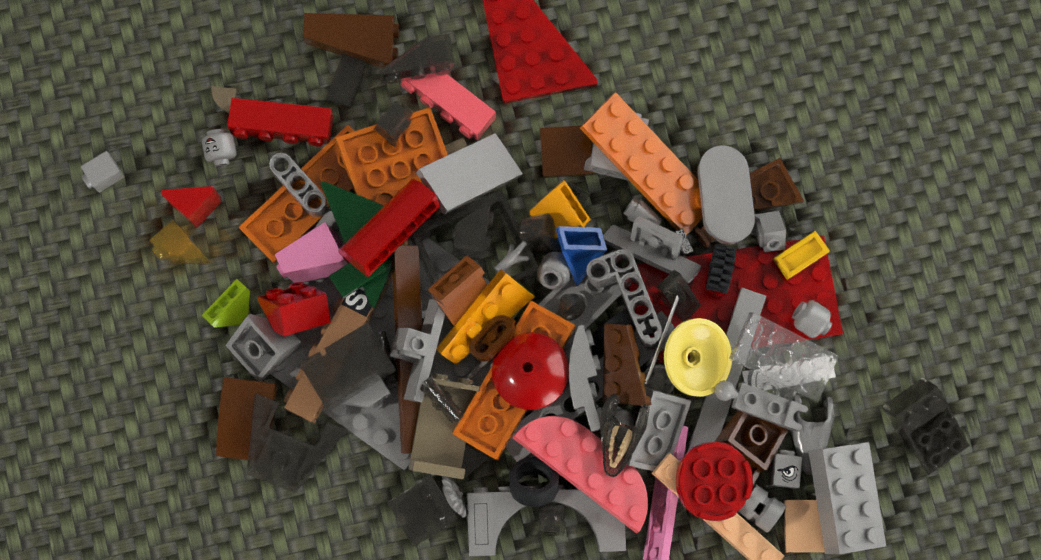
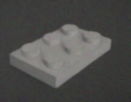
[623,388,691,471]

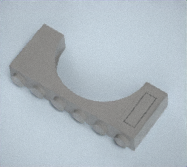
[467,485,626,556]

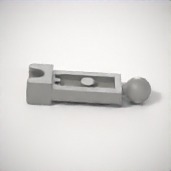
[715,380,808,432]

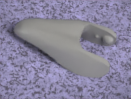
[790,395,835,475]

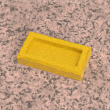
[773,231,830,280]

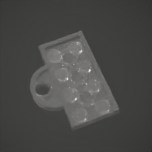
[729,312,839,402]

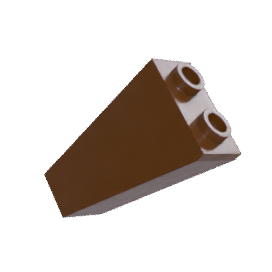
[303,13,400,71]

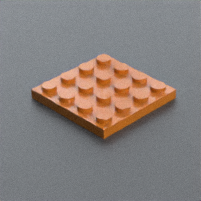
[335,107,448,211]

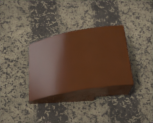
[216,377,277,463]
[715,410,788,485]

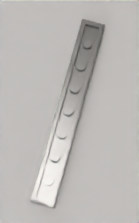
[686,288,766,453]

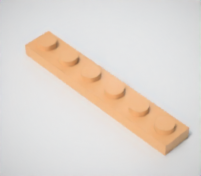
[652,453,784,560]

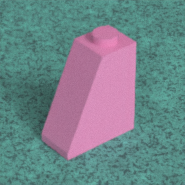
[275,222,350,283]

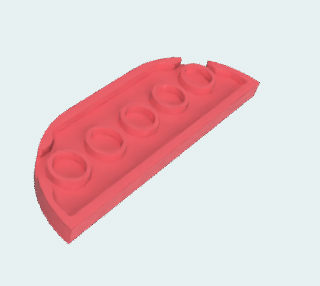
[512,416,648,533]

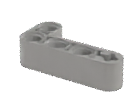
[586,249,662,348]

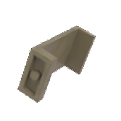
[409,373,480,479]

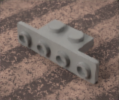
[603,216,701,283]

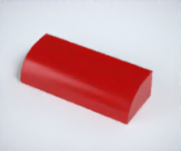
[338,179,440,277]

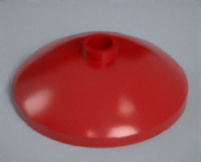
[492,332,569,410]

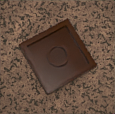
[540,125,593,178]

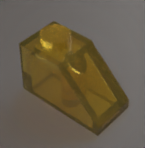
[150,220,210,265]

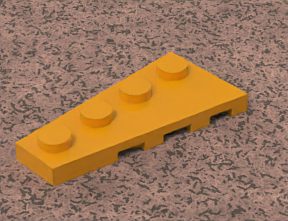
[436,269,535,365]

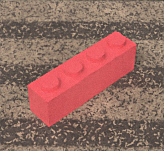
[399,52,496,141]

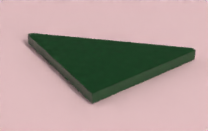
[321,181,402,309]

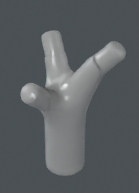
[494,241,529,272]

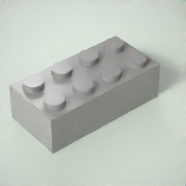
[808,442,886,554]

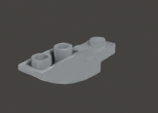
[569,325,605,432]

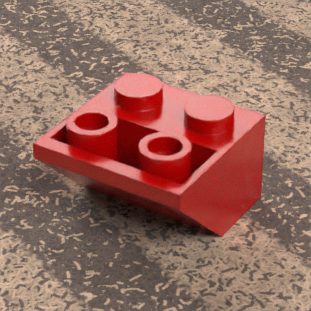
[258,282,331,337]

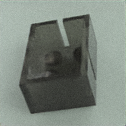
[300,323,396,411]

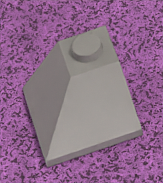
[225,314,301,382]

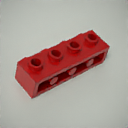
[227,98,334,147]

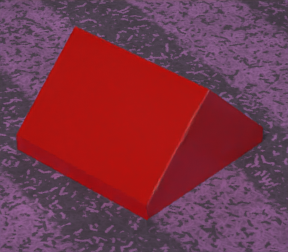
[161,186,221,228]

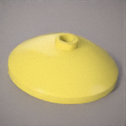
[664,318,732,397]

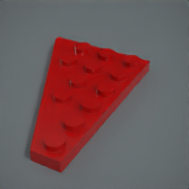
[482,0,598,104]

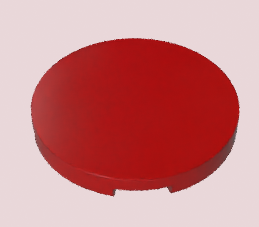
[676,442,753,521]

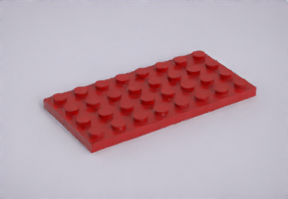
[626,236,843,366]

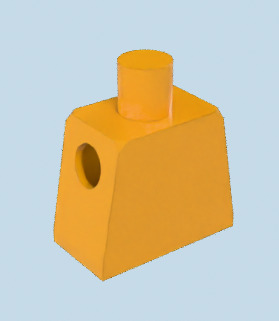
[526,180,591,240]

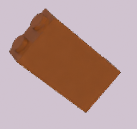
[427,256,517,352]

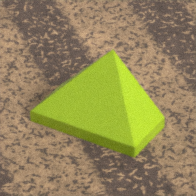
[202,279,250,328]

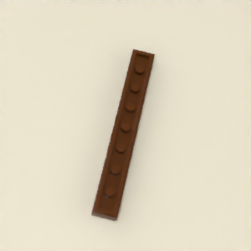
[391,245,422,454]

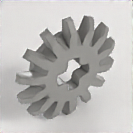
[442,476,468,518]

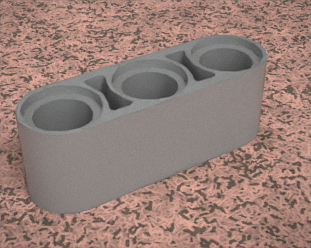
[269,153,328,217]

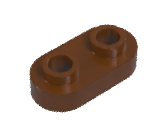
[470,315,516,362]

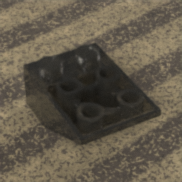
[882,378,970,475]

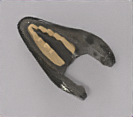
[600,394,650,477]

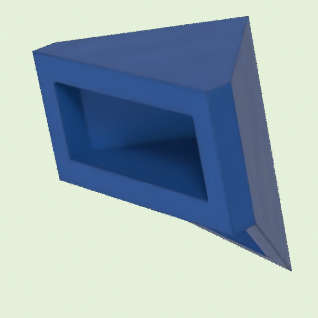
[556,226,607,286]

